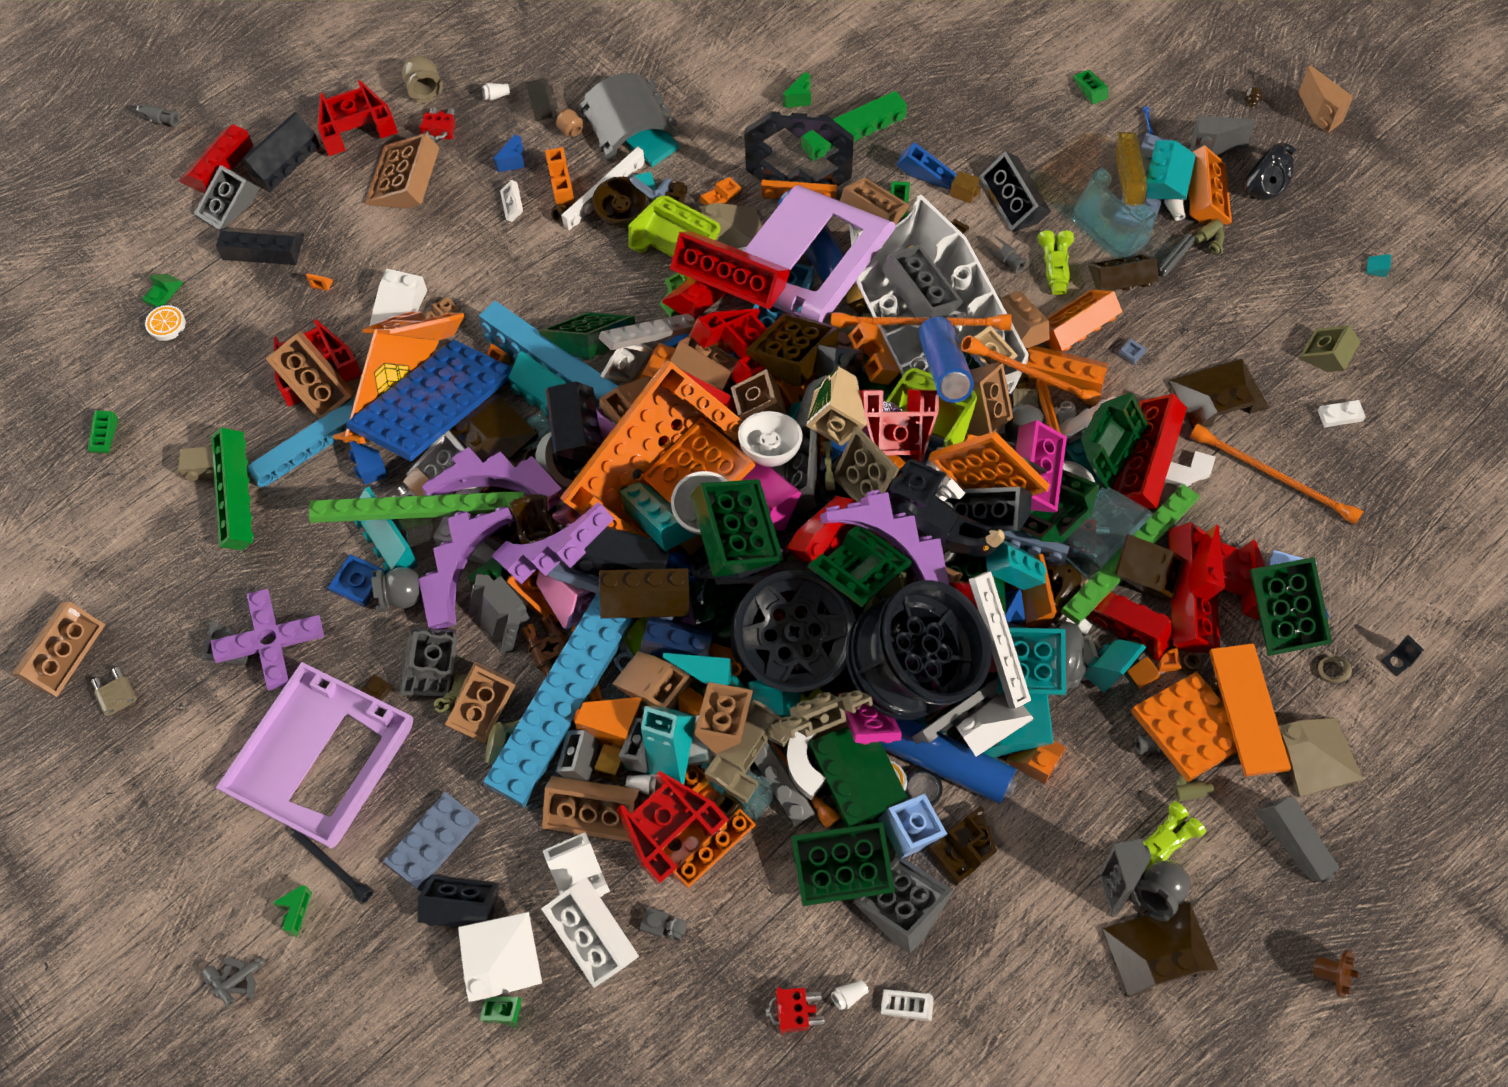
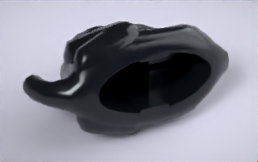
[1243,143,1296,200]

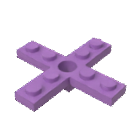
[211,589,324,690]

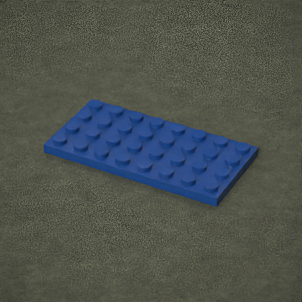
[346,339,513,461]

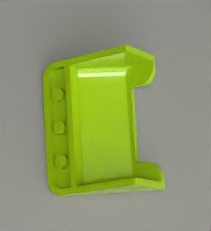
[628,196,721,279]
[883,368,977,448]

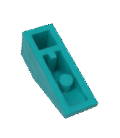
[663,653,733,686]

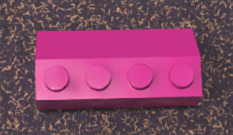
[1016,420,1067,512]
[742,463,801,531]

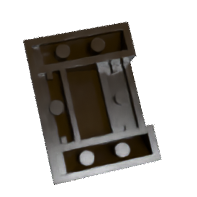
[1168,359,1269,429]
[450,392,538,463]
[1102,902,1218,998]

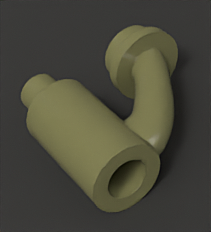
[1194,219,1224,255]
[1174,774,1214,802]

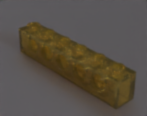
[1114,132,1147,206]

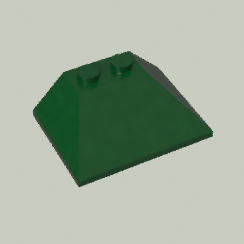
[1081,392,1149,493]
[1020,470,1099,543]
[808,525,912,607]

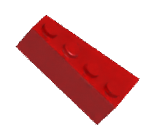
[1087,592,1172,662]

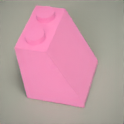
[536,571,596,629]

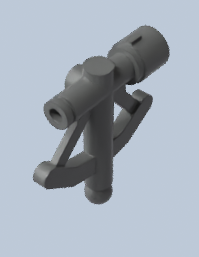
[202,957,265,1007]

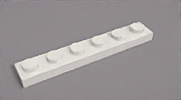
[562,147,645,231]
[969,572,1031,709]

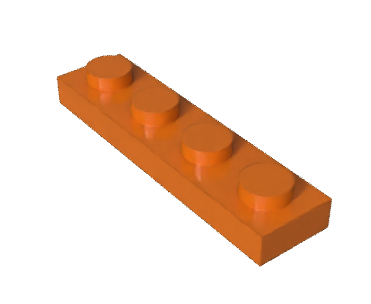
[761,180,837,200]

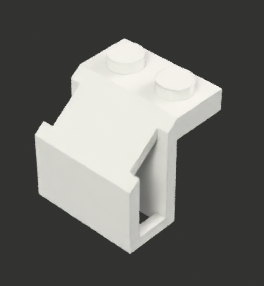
[543,832,610,897]

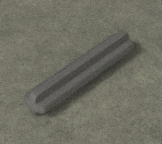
[1158,234,1195,277]

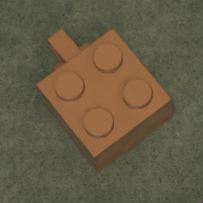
[731,369,786,421]

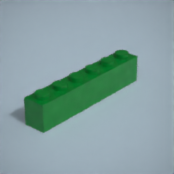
[801,90,907,161]
[211,427,254,551]

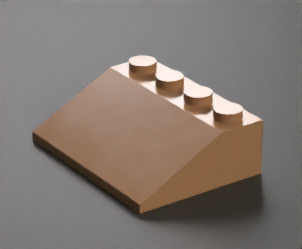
[365,133,440,209]

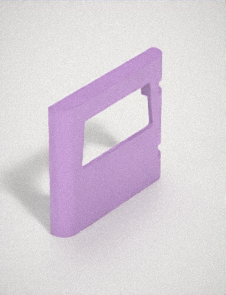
[744,185,896,323]
[216,662,413,848]

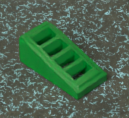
[1073,69,1108,104]
[890,181,910,219]
[88,410,119,454]

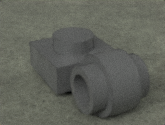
[640,907,687,941]

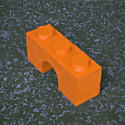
[545,147,575,206]
[848,322,901,385]

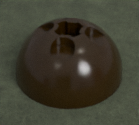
[592,177,649,228]

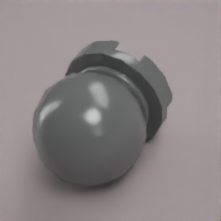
[1002,404,1045,446]
[372,567,422,612]
[1131,860,1190,921]

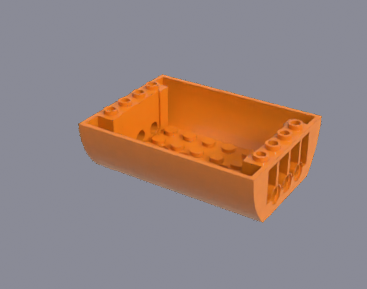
[560,360,744,553]

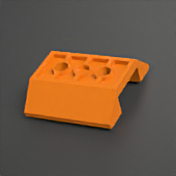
[662,765,756,889]

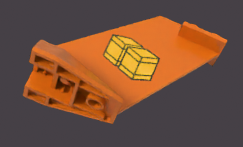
[333,311,464,444]

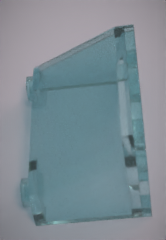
[1072,167,1157,258]
[1060,487,1153,580]

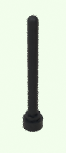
[291,829,374,904]

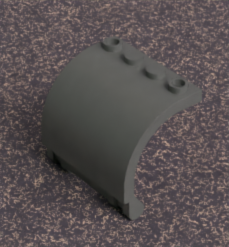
[579,73,680,161]

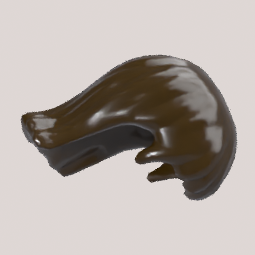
[509,493,555,545]
[1046,561,1081,621]

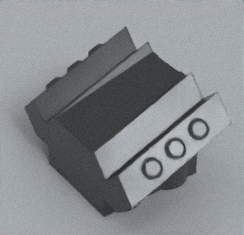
[468,574,529,652]
[400,628,457,696]

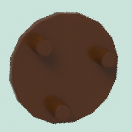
[1313,950,1360,998]

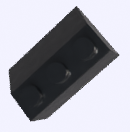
[418,875,499,929]

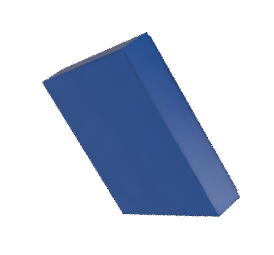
[328,554,387,607]

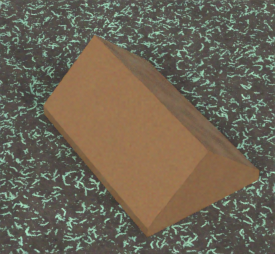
[695,682,753,754]

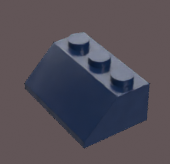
[639,617,713,658]

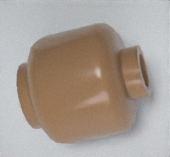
[556,109,583,137]

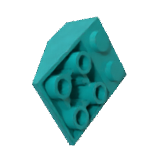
[641,706,696,785]

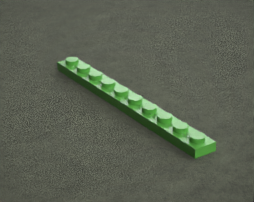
[1061,484,1200,625]
[309,491,524,523]

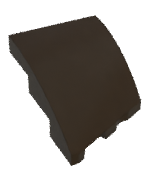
[926,806,997,886]

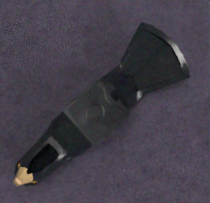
[817,455,1005,557]

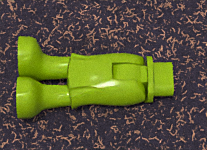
[1037,230,1074,295]
[1141,801,1206,877]

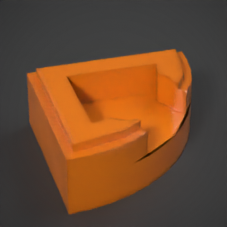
[1158,648,1182,672]

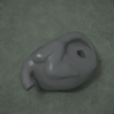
[1051,621,1088,698]

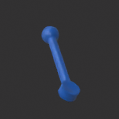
[1143,106,1153,135]

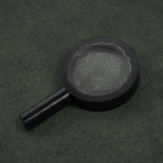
[905,769,943,807]

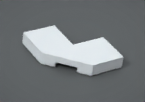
[1165,451,1215,487]

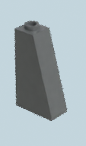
[1255,795,1340,883]

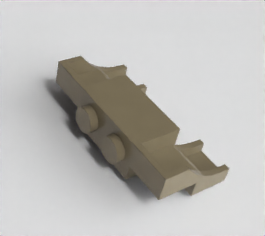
[771,691,873,741]
[704,700,790,804]

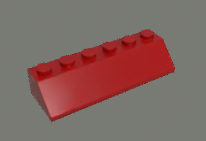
[670,231,790,309]
[1109,393,1187,511]
[1168,522,1220,654]

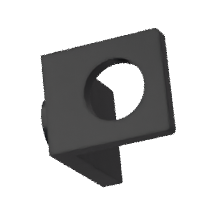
[1381,635,1424,676]

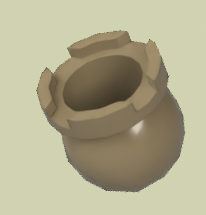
[402,55,443,103]

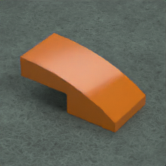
[700,177,742,205]

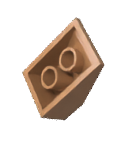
[1299,65,1353,133]
[445,661,516,743]

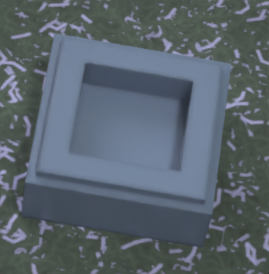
[1118,338,1147,365]

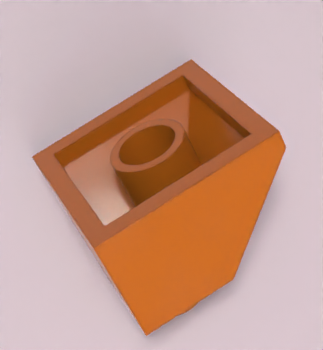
[1005,740,1066,784]

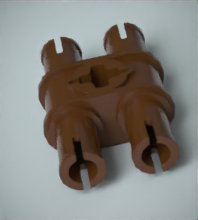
[521,614,568,678]

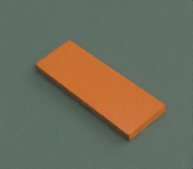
[1209,644,1291,777]

